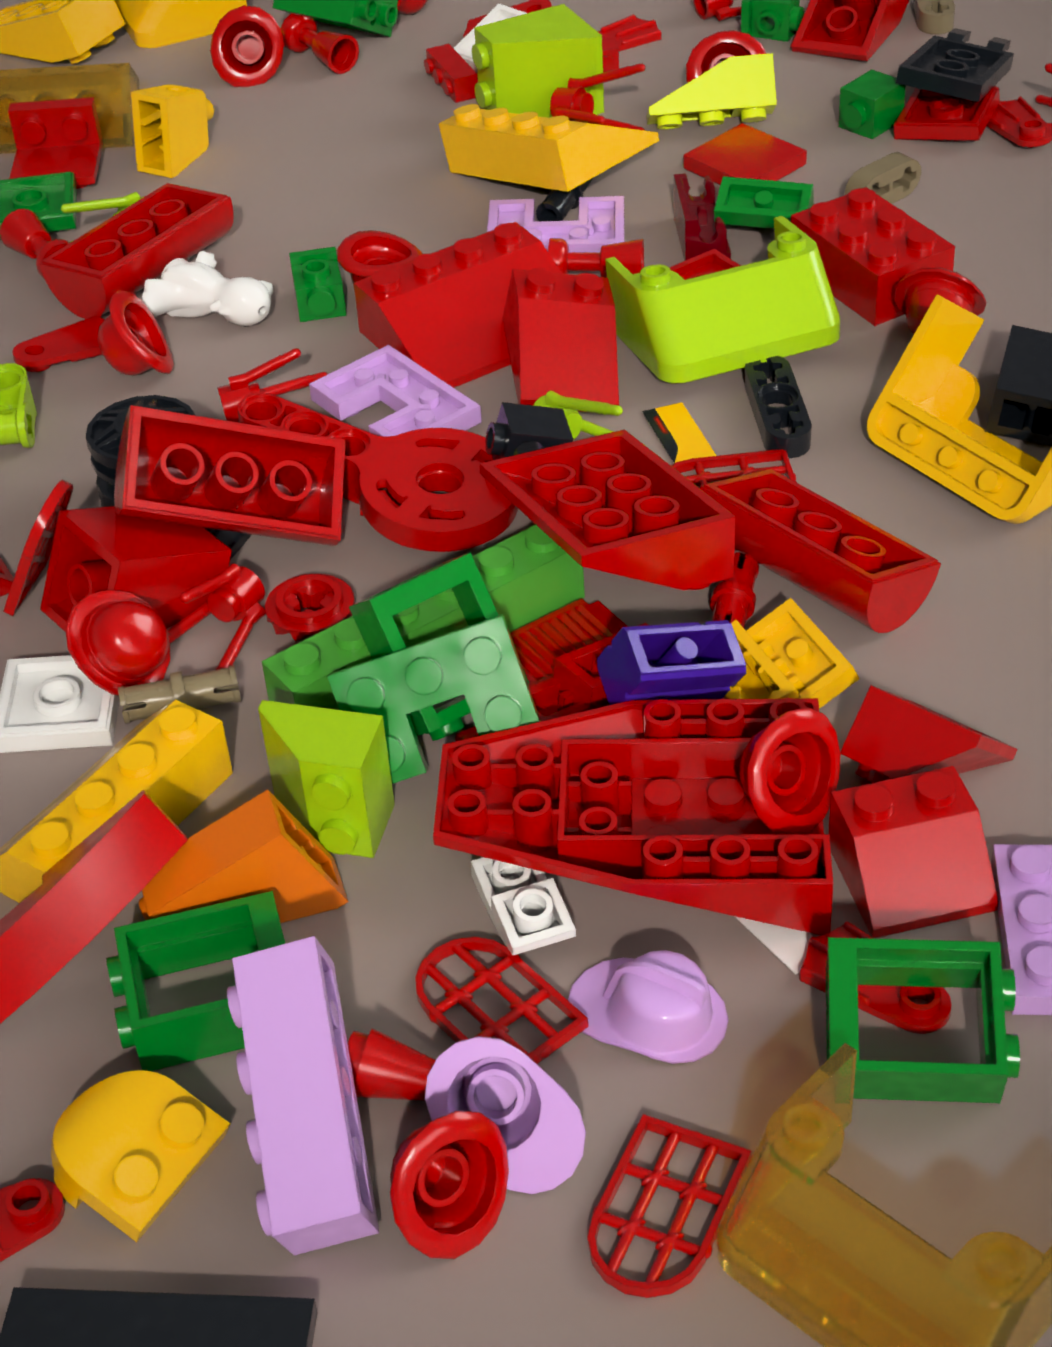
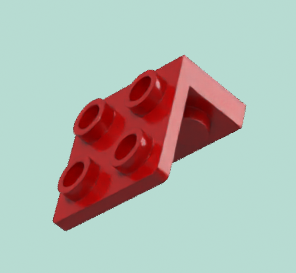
[8,97,103,189]

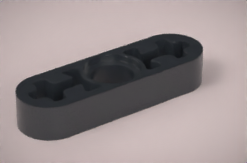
[745,355,812,459]

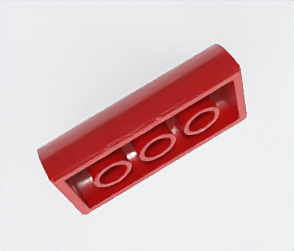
[39,183,234,319]
[114,405,345,546]
[700,469,941,633]

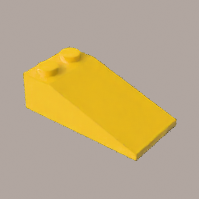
[0,0,125,64]

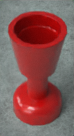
[281,13,359,74]
[0,209,70,280]
[548,238,644,278]

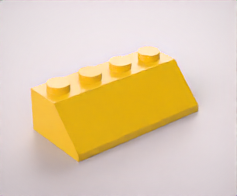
[0,700,233,903]

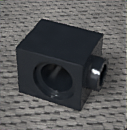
[485,402,573,460]

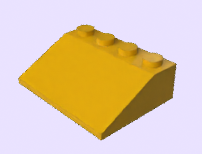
[438,104,659,192]

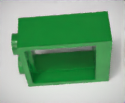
[272,0,398,37]
[349,552,529,741]
[106,891,285,1071]
[825,937,1020,1103]

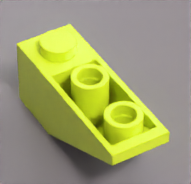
[646,53,777,130]

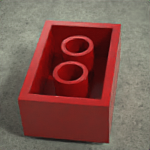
[791,187,955,326]

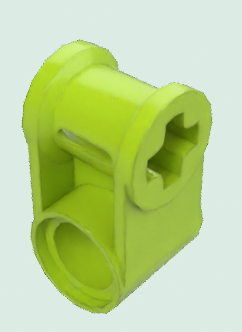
[0,363,37,448]

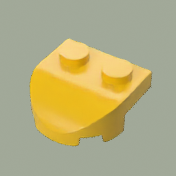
[723,598,860,709]
[51,1070,230,1242]

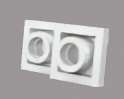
[471,857,576,956]

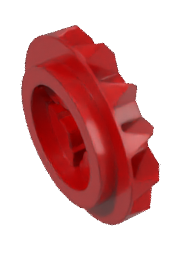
[265,574,355,642]

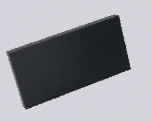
[0,1287,318,1347]

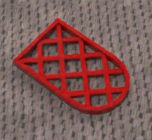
[3,479,73,616]

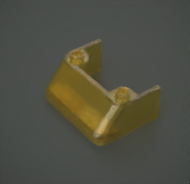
[717,1043,1052,1347]

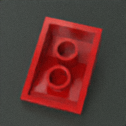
[791,0,909,61]
[502,269,619,412]

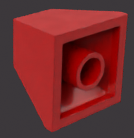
[840,685,1018,783]

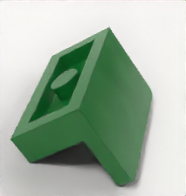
[714,176,814,229]

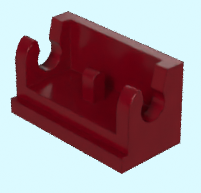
[674,173,731,261]

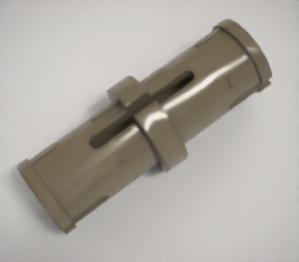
[118,665,241,724]

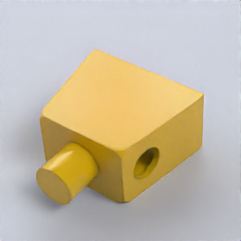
[131,84,214,178]

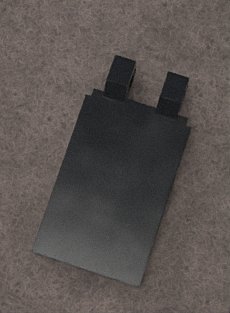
[896,28,1014,102]

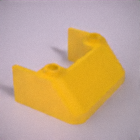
[114,0,247,48]
[867,294,1052,524]

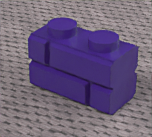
[597,620,746,705]

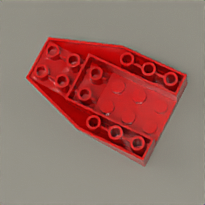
[433,698,833,935]

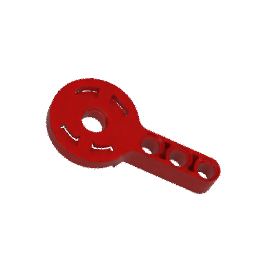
[238,393,518,552]

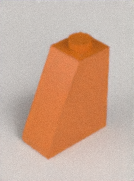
[139,789,348,923]

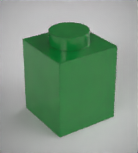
[839,69,906,140]

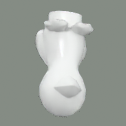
[142,251,273,327]

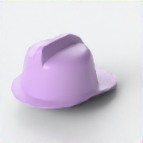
[568,950,728,1064]
[425,1036,586,1194]

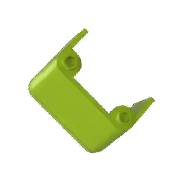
[605,216,840,383]

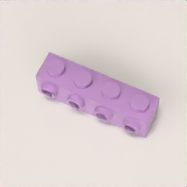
[227,936,380,1255]

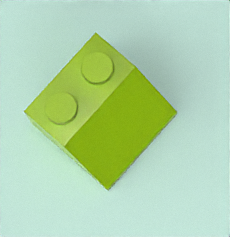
[258,700,395,858]

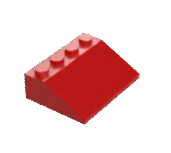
[354,222,563,388]
[479,429,736,590]

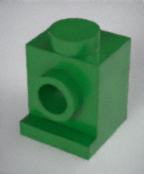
[741,0,804,42]
[289,247,347,322]

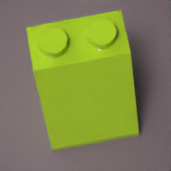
[472,4,604,118]

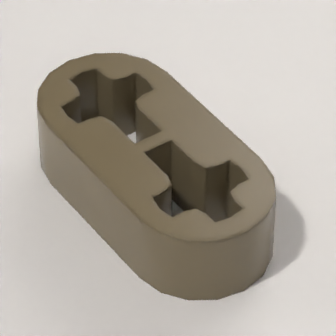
[913,0,955,34]
[845,152,921,204]

